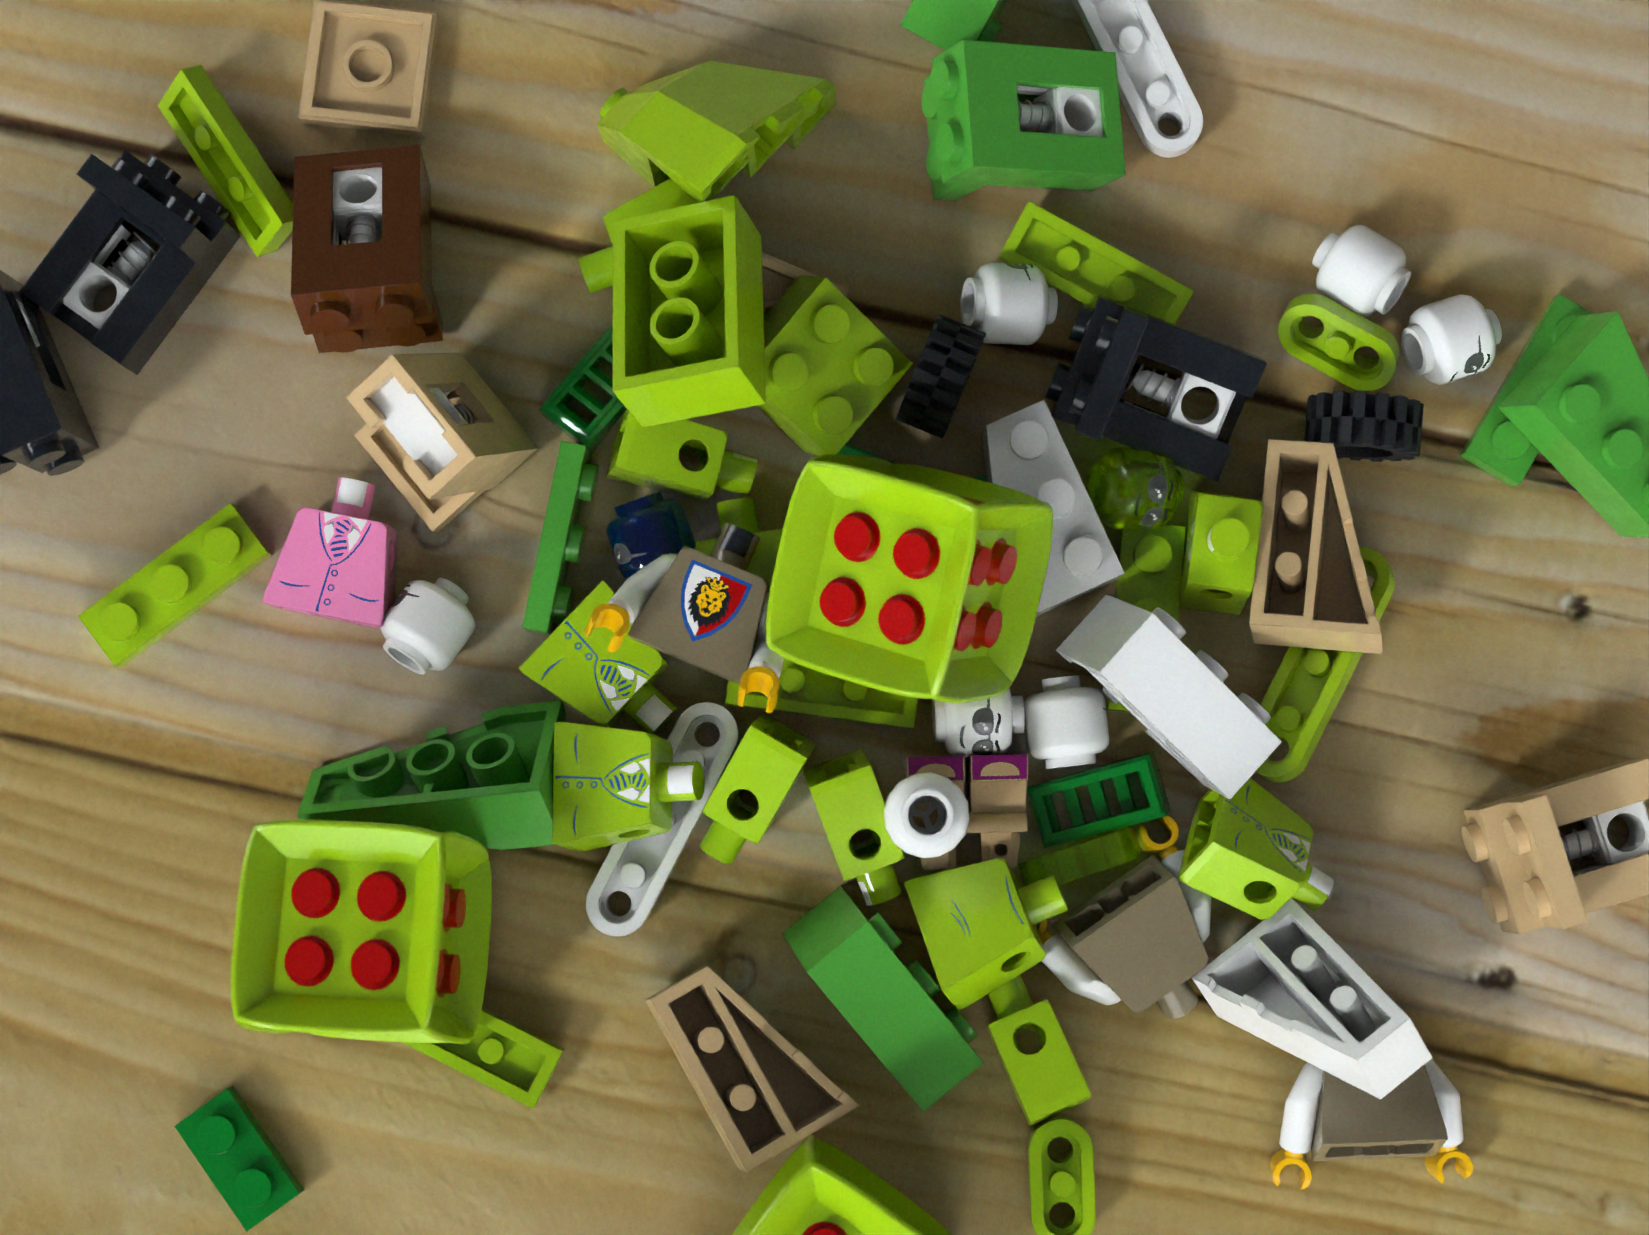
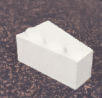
[982,400,1125,616]
[1056,594,1282,799]
[1192,898,1432,1099]

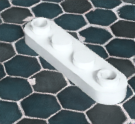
[1072,0,1203,158]
[586,702,739,936]

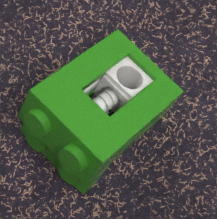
[921,39,1126,201]

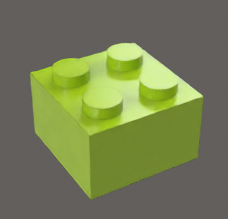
[757,275,913,456]

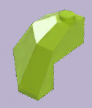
[597,60,836,203]

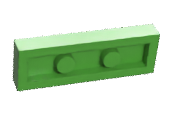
[1459,294,1593,488]
[522,441,599,636]

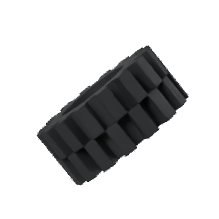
[896,314,986,439]
[1304,391,1424,462]

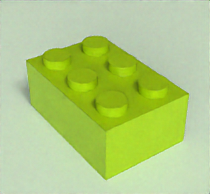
[613,195,766,427]

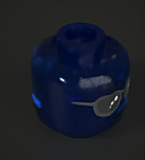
[606,491,696,579]

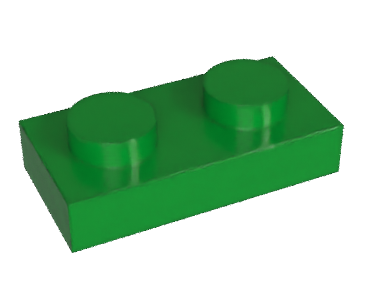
[174,1086,305,1232]

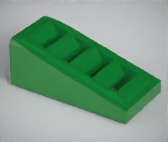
[539,324,627,453]
[1027,751,1171,848]

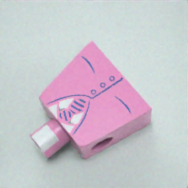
[262,477,397,629]

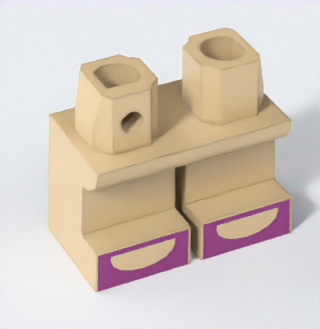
[904,754,1028,869]

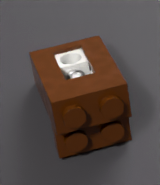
[291,145,443,353]

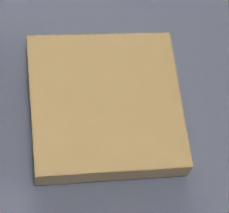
[299,0,440,138]

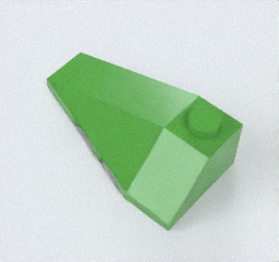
[297,700,566,850]

